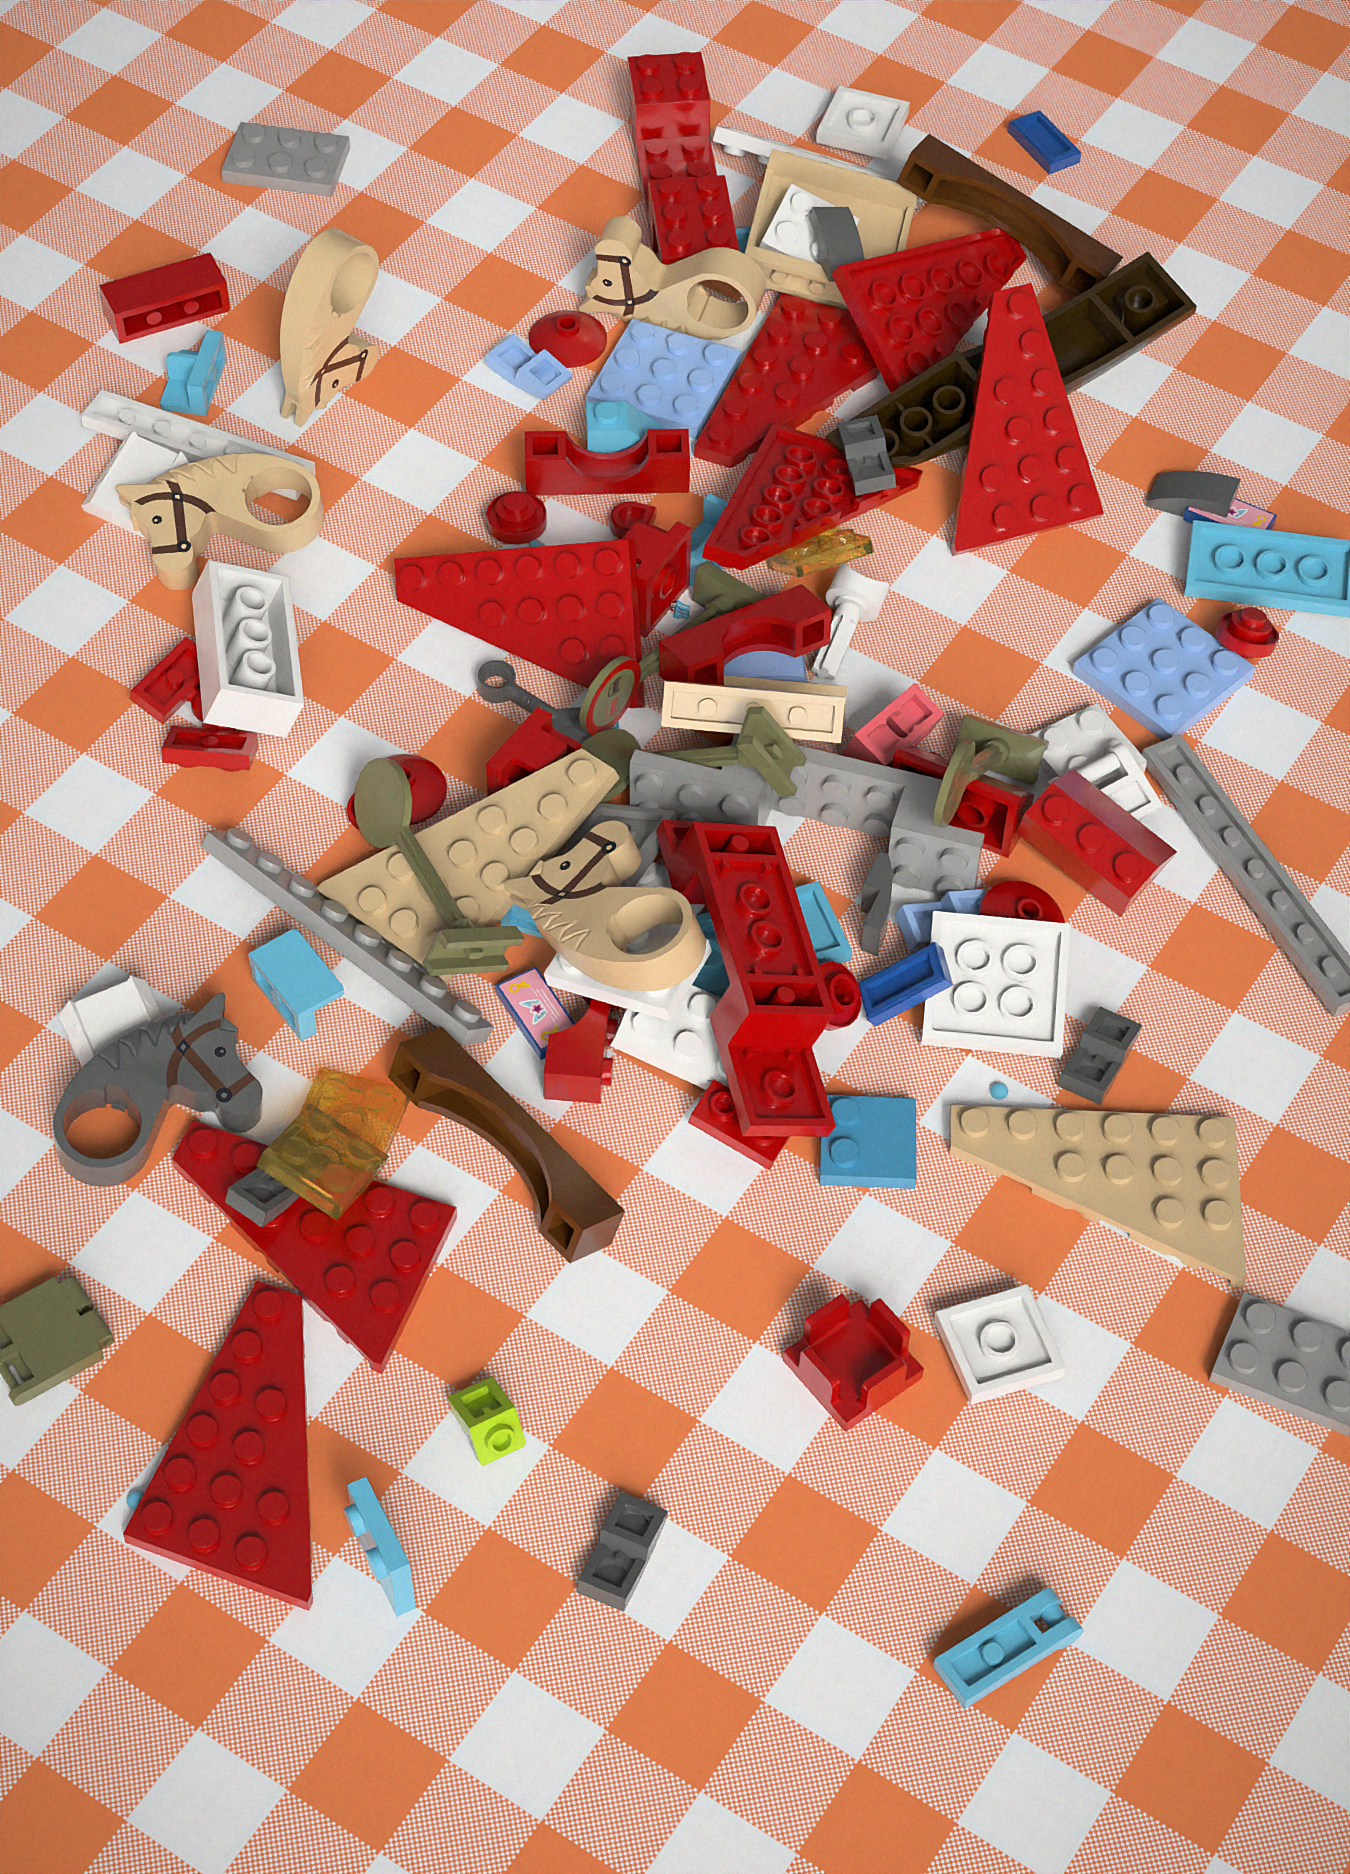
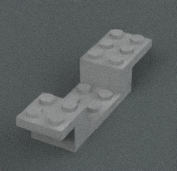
[630,733,984,897]

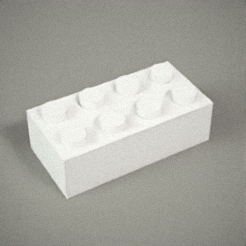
[192,560,304,738]

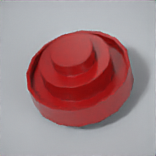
[486,491,547,545]
[1215,607,1279,659]
[819,961,861,1031]

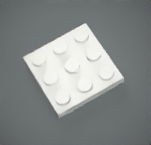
[921,911,1071,1058]

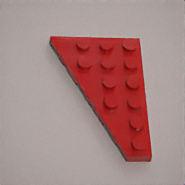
[702,422,923,571]
[123,1280,313,1611]

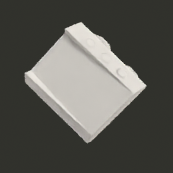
[81,430,190,539]
[59,975,164,1067]

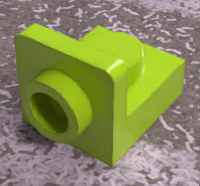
[447,1376,526,1466]

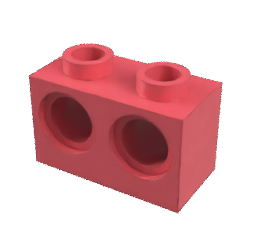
[841,683,945,767]

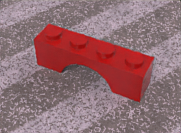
[525,429,690,496]
[659,584,831,685]
[544,995,621,1104]

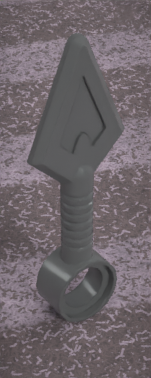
[477,660,593,744]

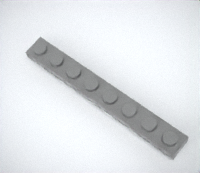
[1142,734,1350,1017]
[201,828,494,1046]

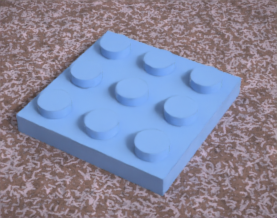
[586,319,742,440]
[1073,597,1255,741]

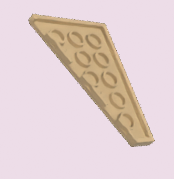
[316,748,619,985]
[949,1105,1246,1288]

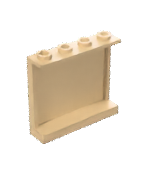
[745,149,918,310]
[661,675,848,743]

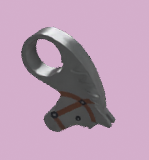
[53,992,263,1187]

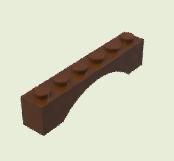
[896,134,1123,297]
[388,1027,625,1263]

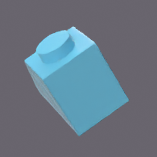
[586,401,666,453]

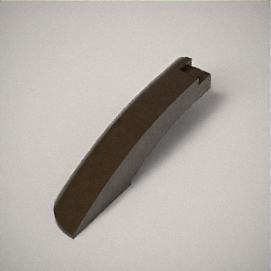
[826,251,1197,468]

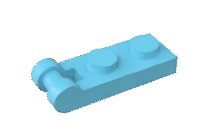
[933,1587,1084,1709]

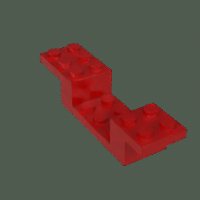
[627,52,740,265]
[656,820,836,1137]

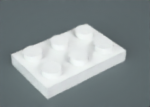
[544,925,712,1021]
[610,985,729,1090]

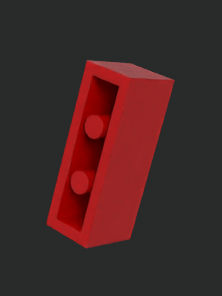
[99,252,230,344]

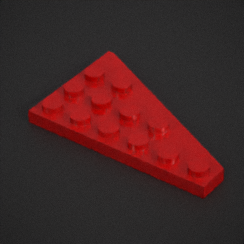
[831,228,1027,393]
[950,283,1104,556]
[694,292,880,468]
[394,539,645,709]
[172,1121,457,1374]

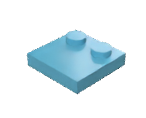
[343,1477,416,1617]

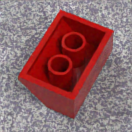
[892,746,1034,858]
[1017,769,1177,917]

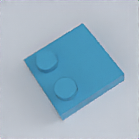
[819,1095,917,1189]

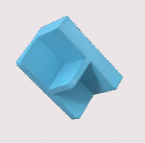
[160,330,227,416]
[248,929,344,1042]

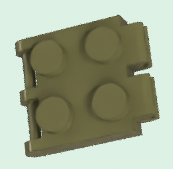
[0,1276,115,1406]

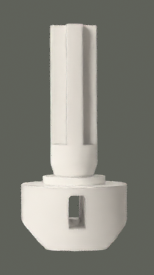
[811,563,890,680]

